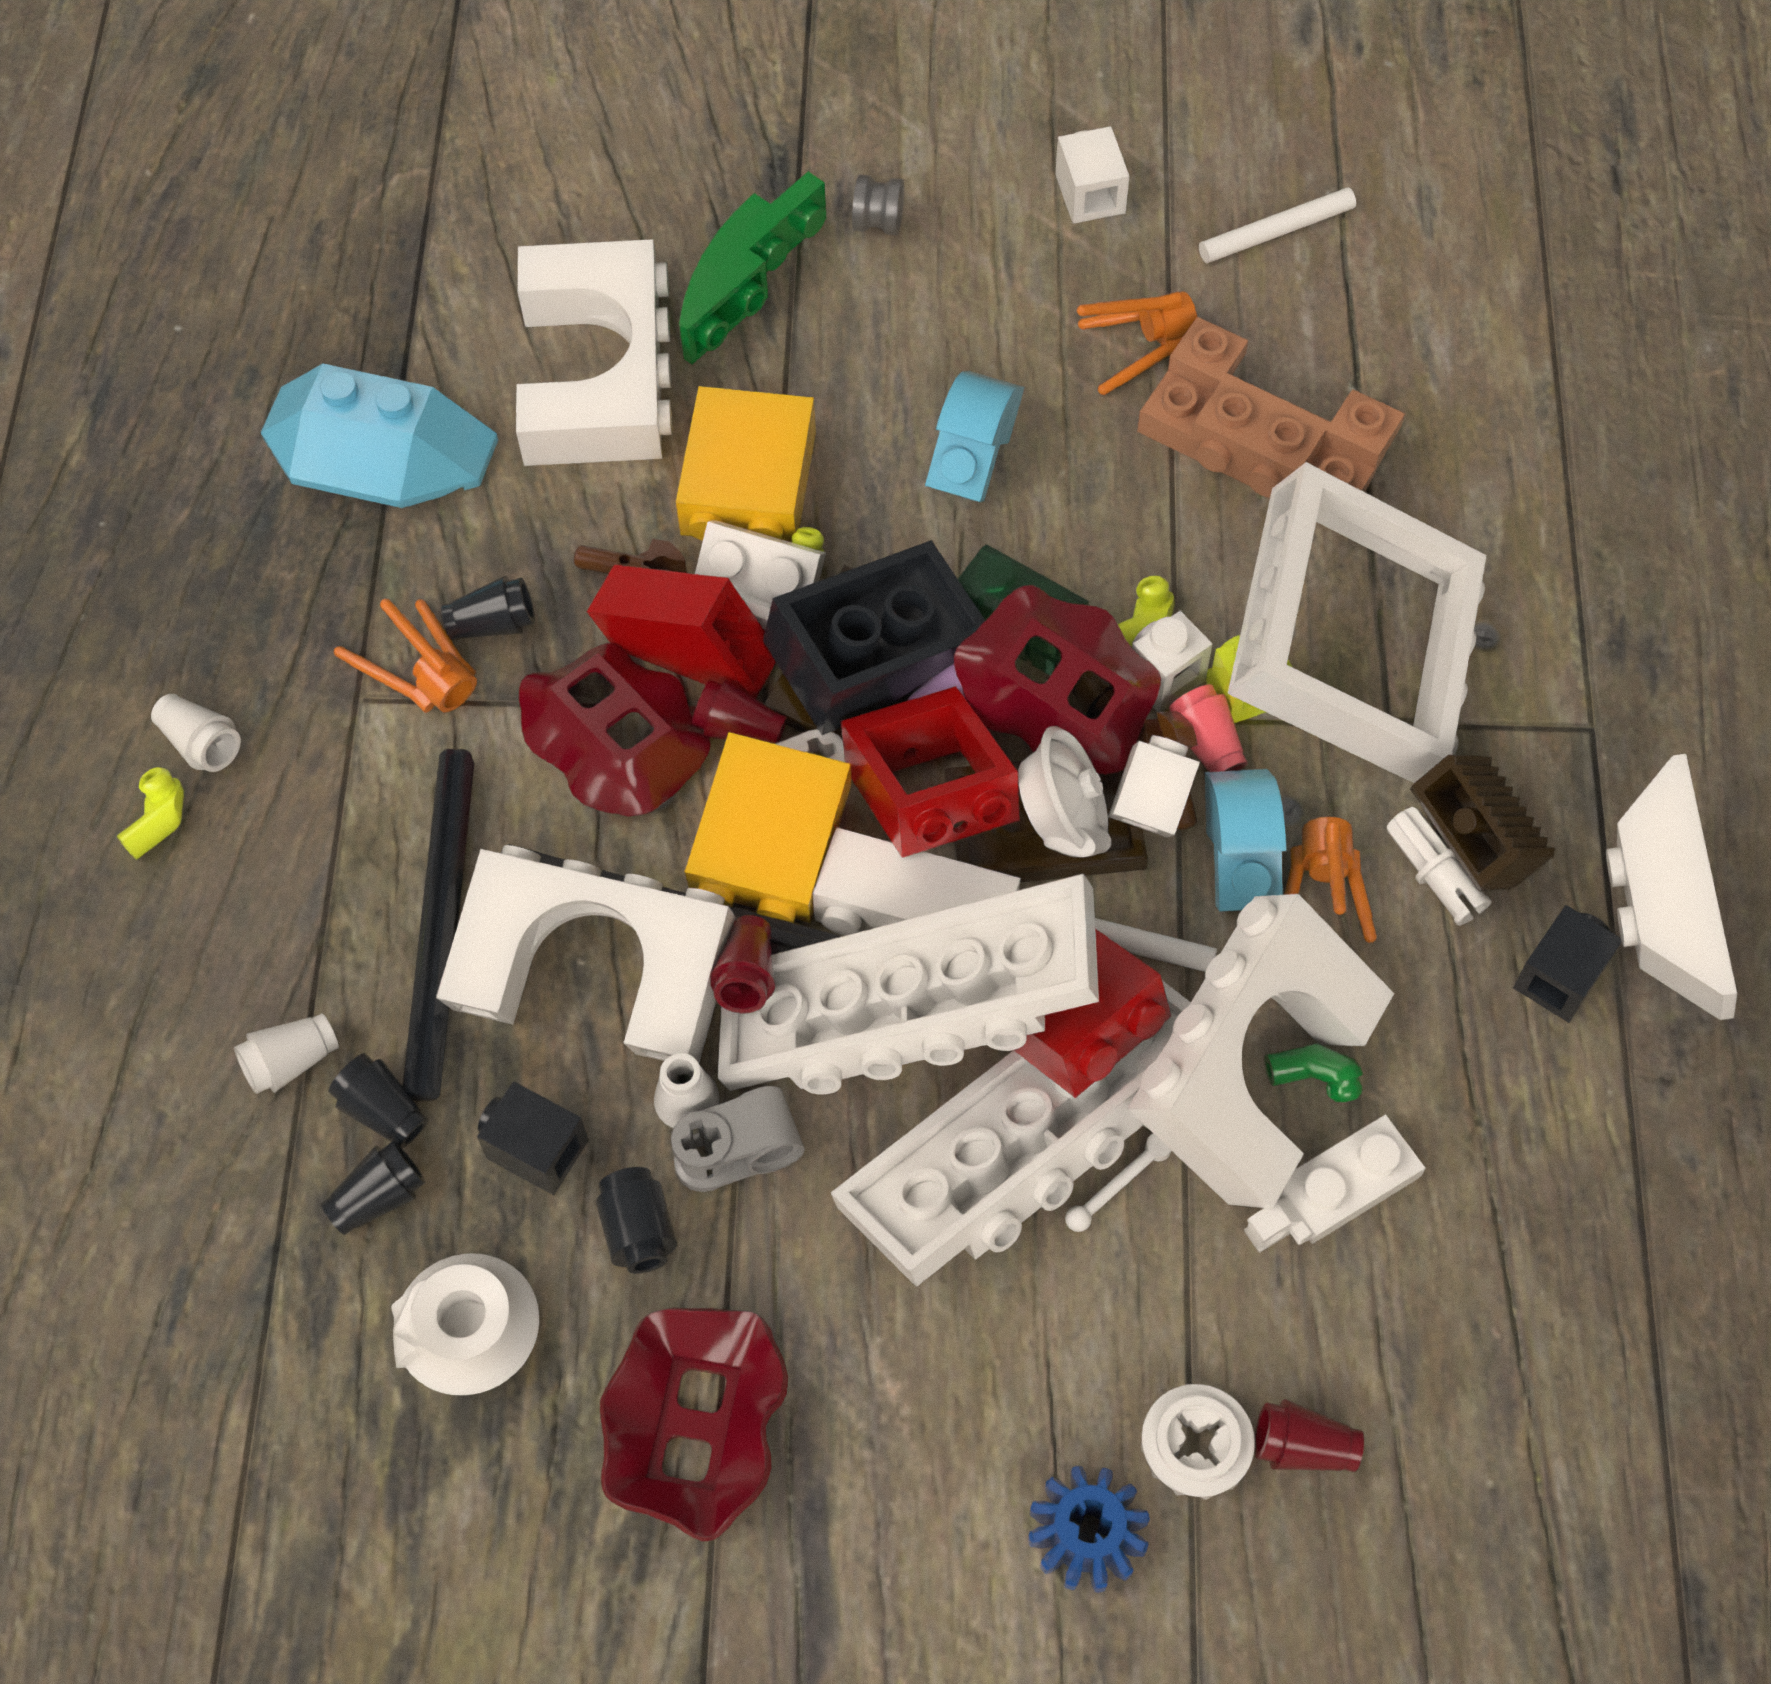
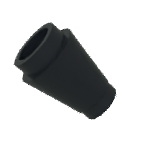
[441,576,535,640]
[328,1053,428,1148]
[321,1140,426,1235]

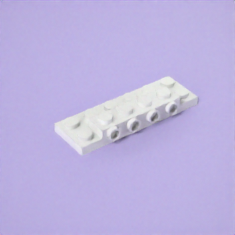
[718,874,1099,1094]
[831,980,1191,1287]

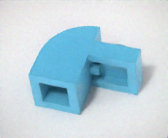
[925,371,1025,502]
[1205,769,1286,912]

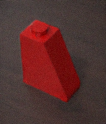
[586,565,776,698]

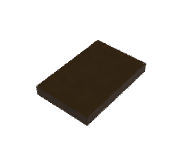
[945,760,1148,883]

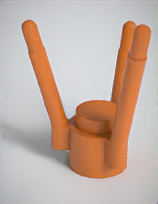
[1077,291,1197,395]
[334,598,477,713]
[1284,817,1377,943]

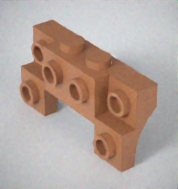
[1137,317,1405,498]

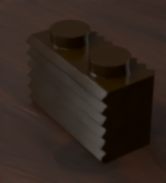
[1410,754,1555,891]

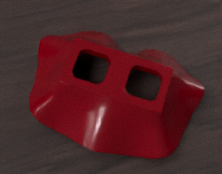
[954,585,1161,774]
[519,643,711,817]
[600,1307,789,1542]

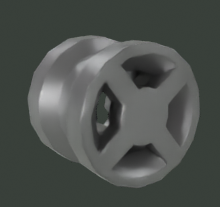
[852,175,904,236]

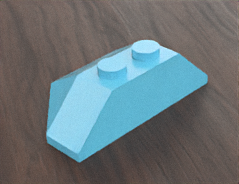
[261,364,498,508]

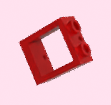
[841,686,1020,858]

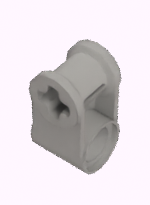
[671,1086,805,1192]

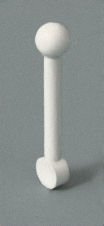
[1065,1133,1172,1232]

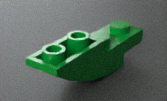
[679,171,827,365]

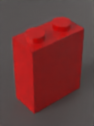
[1014,928,1172,1098]

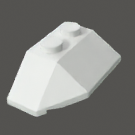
[1606,754,1737,1020]

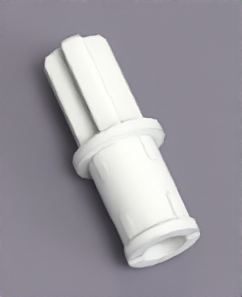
[1387,807,1492,926]

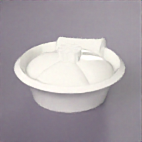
[1018,726,1111,857]
[391,1253,539,1395]

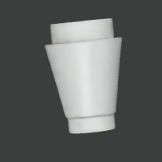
[151,694,241,772]
[234,1013,339,1094]
[654,1053,719,1129]

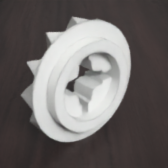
[1141,1384,1255,1500]

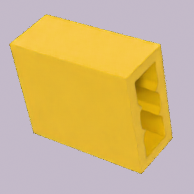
[676,386,816,543]
[685,732,851,923]

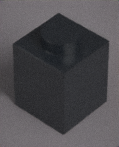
[1513,905,1622,1023]
[477,1081,589,1196]

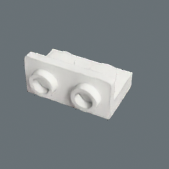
[695,520,826,629]

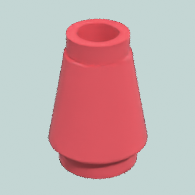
[1169,684,1248,772]

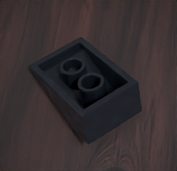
[763,540,985,735]

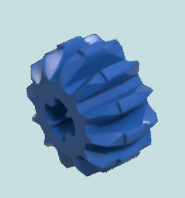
[1028,1466,1150,1593]

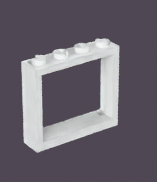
[1228,462,1487,783]

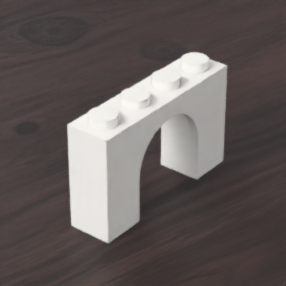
[516,239,672,466]
[436,845,737,1063]
[1127,894,1394,1209]

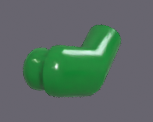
[1264,1044,1363,1102]

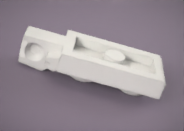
[1244,1114,1425,1253]

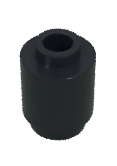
[596,1167,677,1274]

